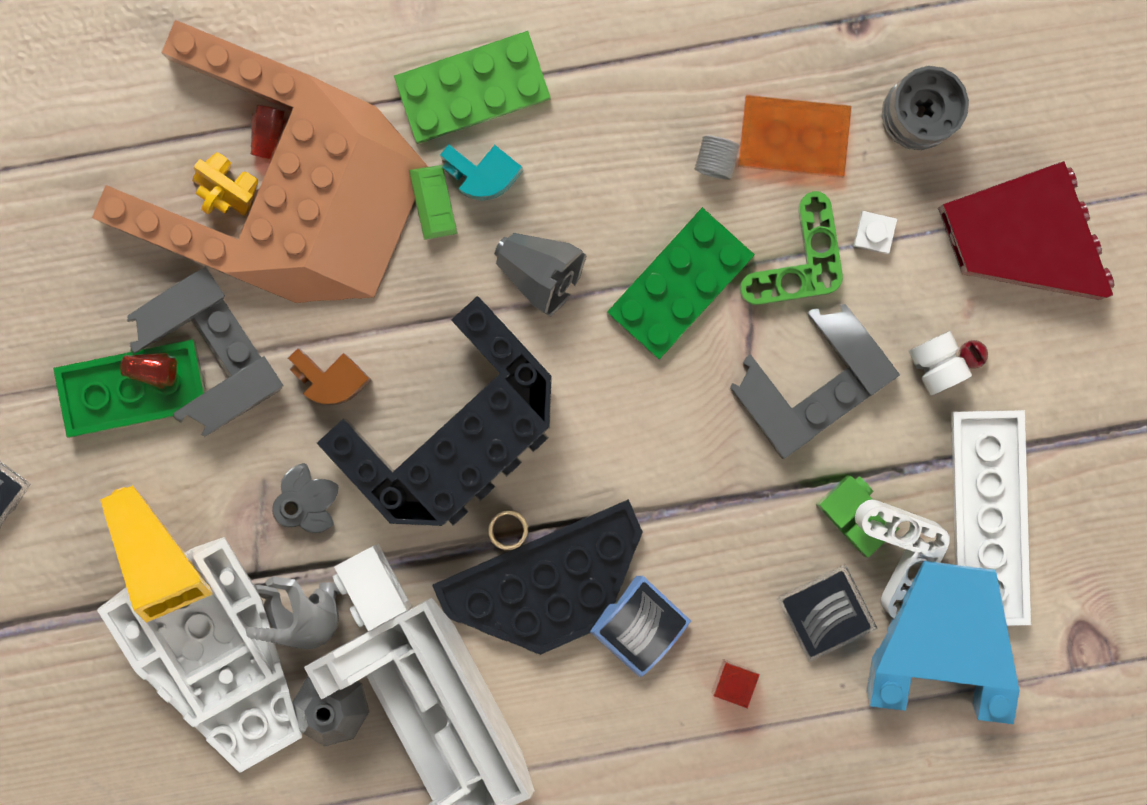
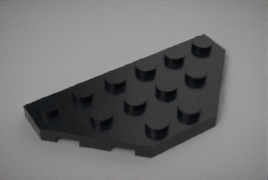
[432,499,643,655]

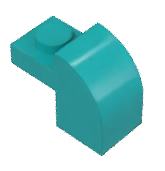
[440,144,523,201]

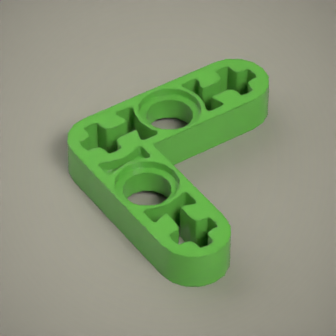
[740,191,843,305]

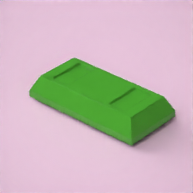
[409,165,458,240]

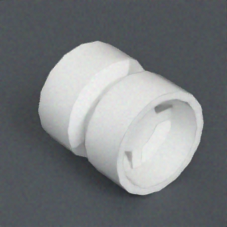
[908,331,972,396]

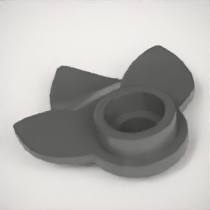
[272,463,339,533]

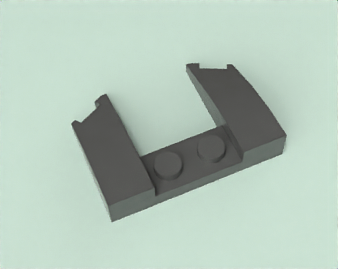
[127,266,284,437]
[730,304,900,459]

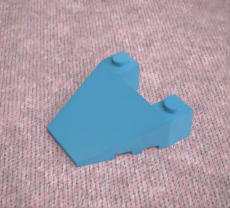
[867,561,1020,724]

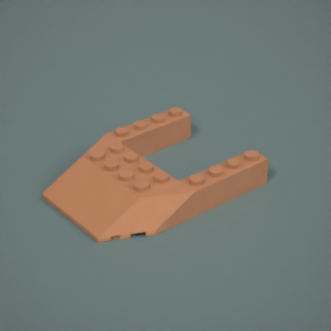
[92,20,428,303]

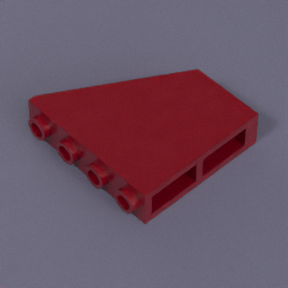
[938,161,1115,300]

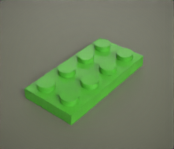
[394,31,551,144]

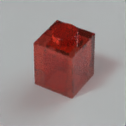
[711,659,760,709]

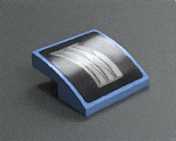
[590,576,691,677]

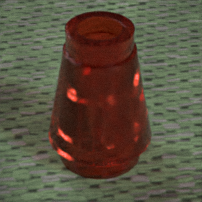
[250,105,287,159]
[121,353,177,389]

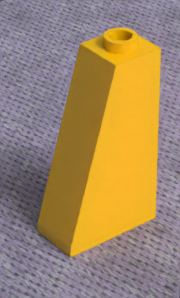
[100,485,213,623]

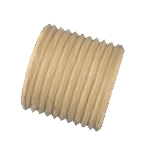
[488,511,528,550]

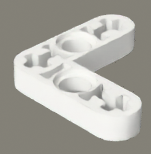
[855,500,950,619]

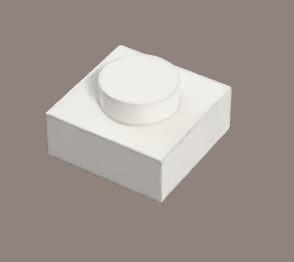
[853,211,897,255]

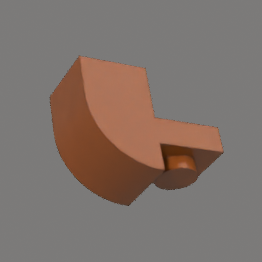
[288,348,372,405]

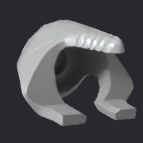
[245,576,340,649]

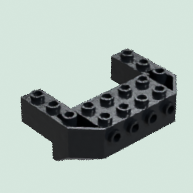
[317,295,552,526]

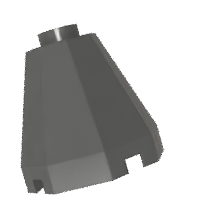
[494,233,587,317]
[292,676,370,746]

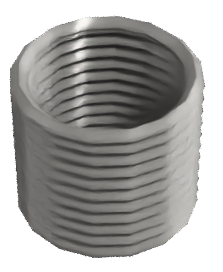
[694,135,740,180]

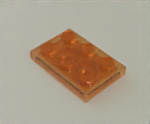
[738,95,852,178]

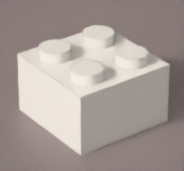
[333,544,412,631]

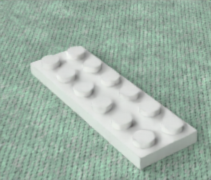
[951,410,1031,626]

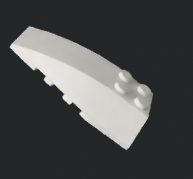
[97,537,302,773]

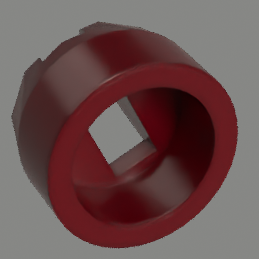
[958,340,988,369]

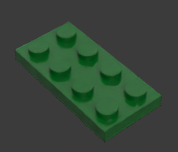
[607,207,755,360]
[53,339,205,438]

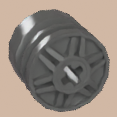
[882,66,969,151]

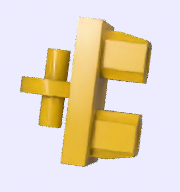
[192,152,258,216]

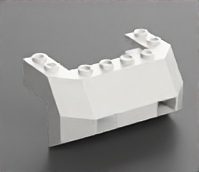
[304,598,535,805]

